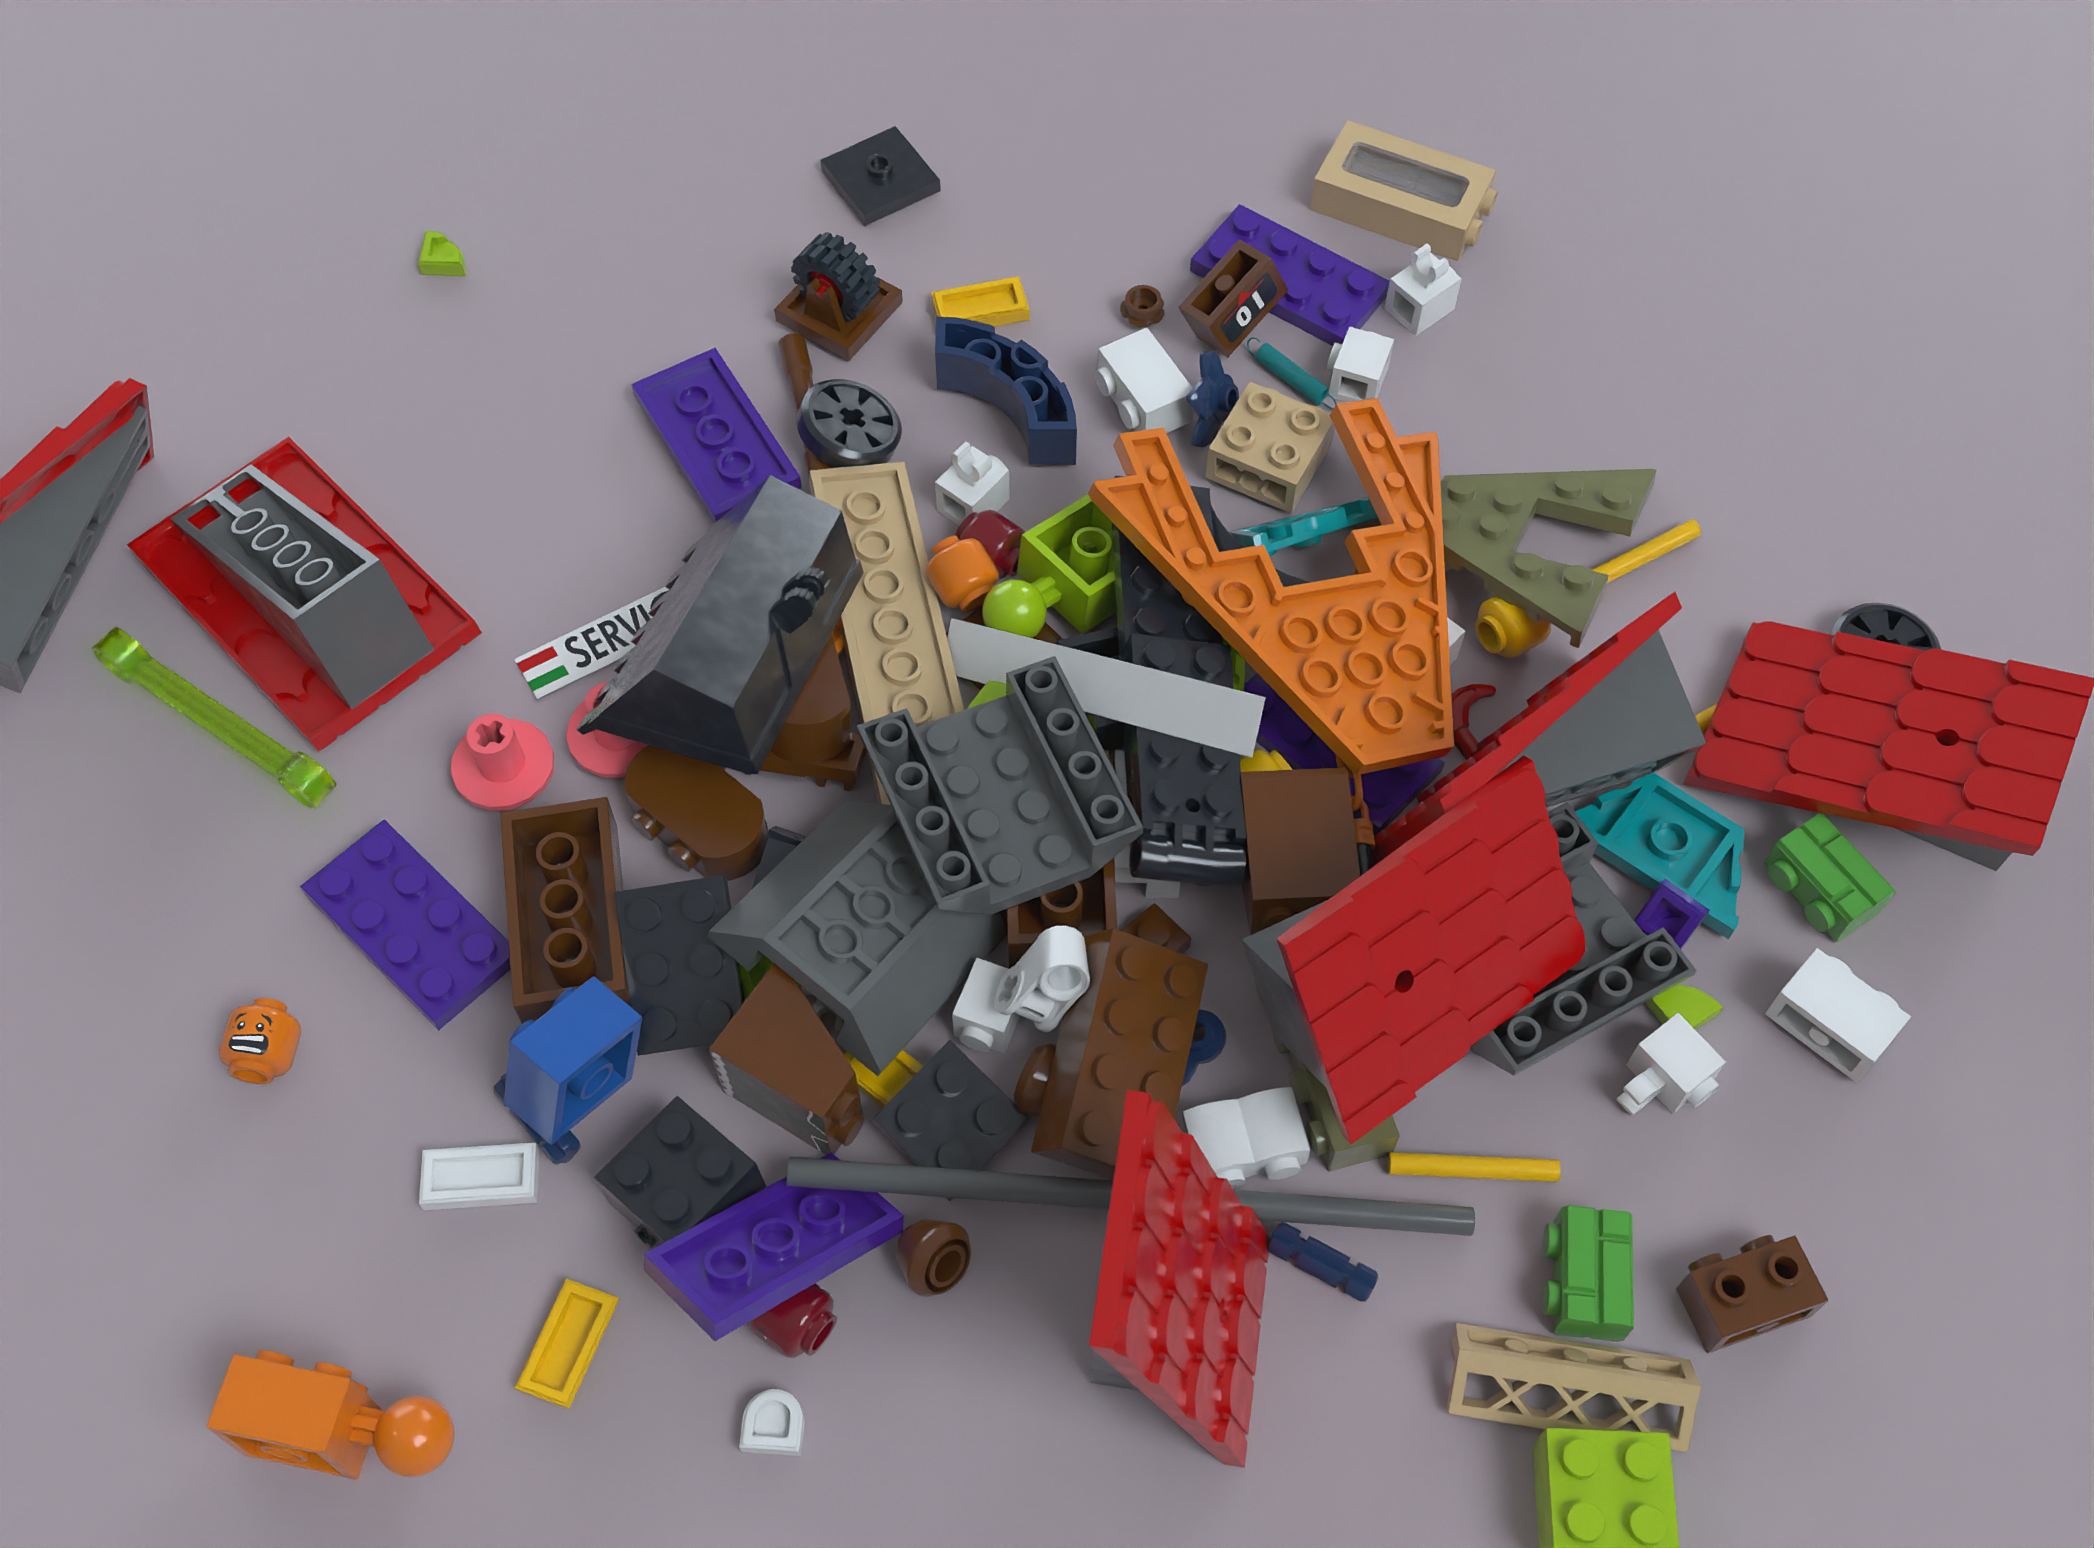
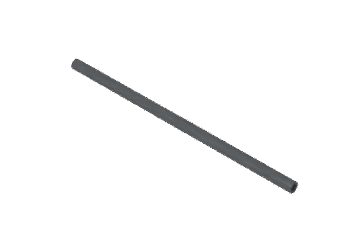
[787,1157,1475,1236]

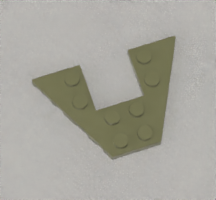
[1441,469,1657,648]

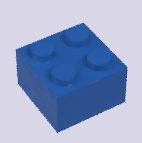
[504,976,643,1145]

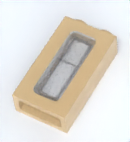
[1310,120,1498,261]

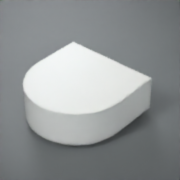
[739,1389,804,1456]

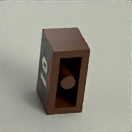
[1178,239,1289,358]

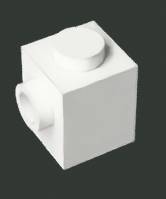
[1327,327,1394,402]

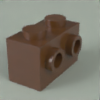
[1676,1235,1829,1354]

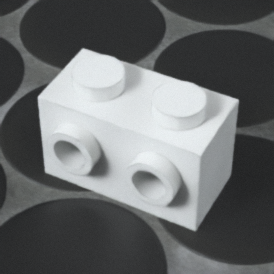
[1095,327,1194,433]
[1765,948,1911,1083]

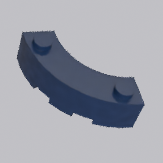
[935,316,1077,465]

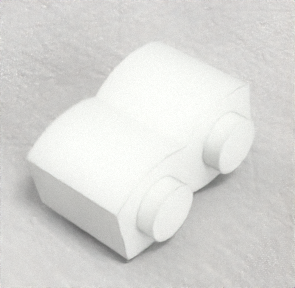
[1182,1087,1310,1189]

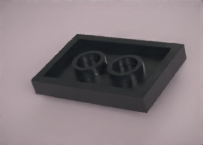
[615,875,745,1056]

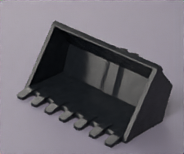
[576,475,864,774]

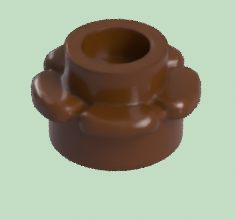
[1120,285,1165,327]

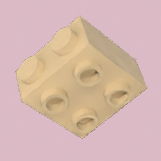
[1205,381,1334,514]

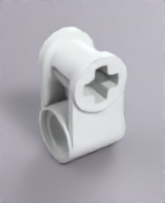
[994,926,1090,1032]

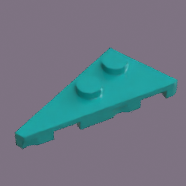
[1229,497,1378,556]

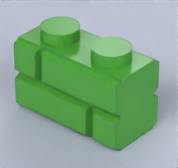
[1764,813,1897,942]
[1543,1205,1634,1342]

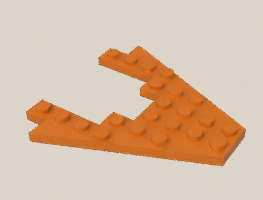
[1088,398,1454,775]

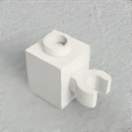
[1384,244,1462,336]
[935,441,1010,526]
[1616,1013,1726,1116]

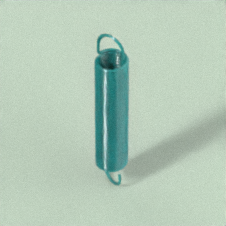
[1247,337,1337,410]

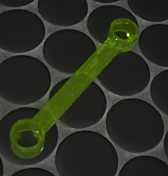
[91,627,337,809]

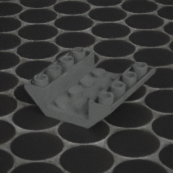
[857,656,1143,915]
[707,801,1008,1076]
[1470,802,1697,1076]

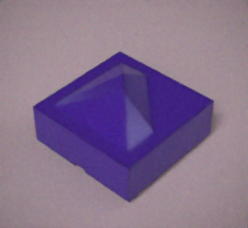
[1634,878,1710,950]

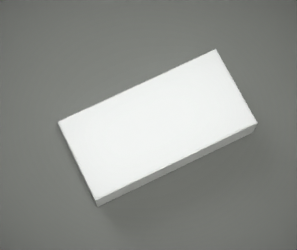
[419,1142,540,1210]

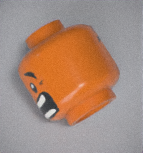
[219,998,301,1084]

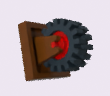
[774,232,903,361]

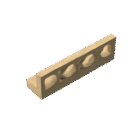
[1447,1323,1701,1452]

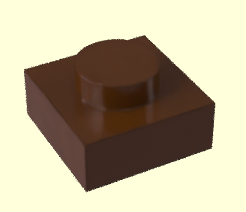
[1121,902,1192,954]

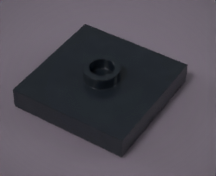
[820,126,941,226]

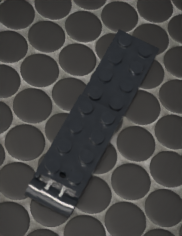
[1111,475,1246,887]

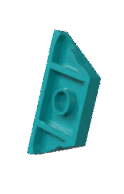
[1575,772,1744,940]

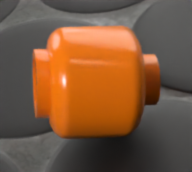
[926,535,999,612]

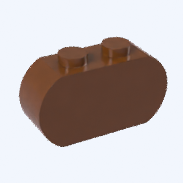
[770,634,852,763]
[625,745,769,881]

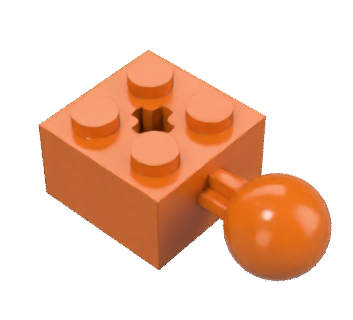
[206,1350,455,1480]

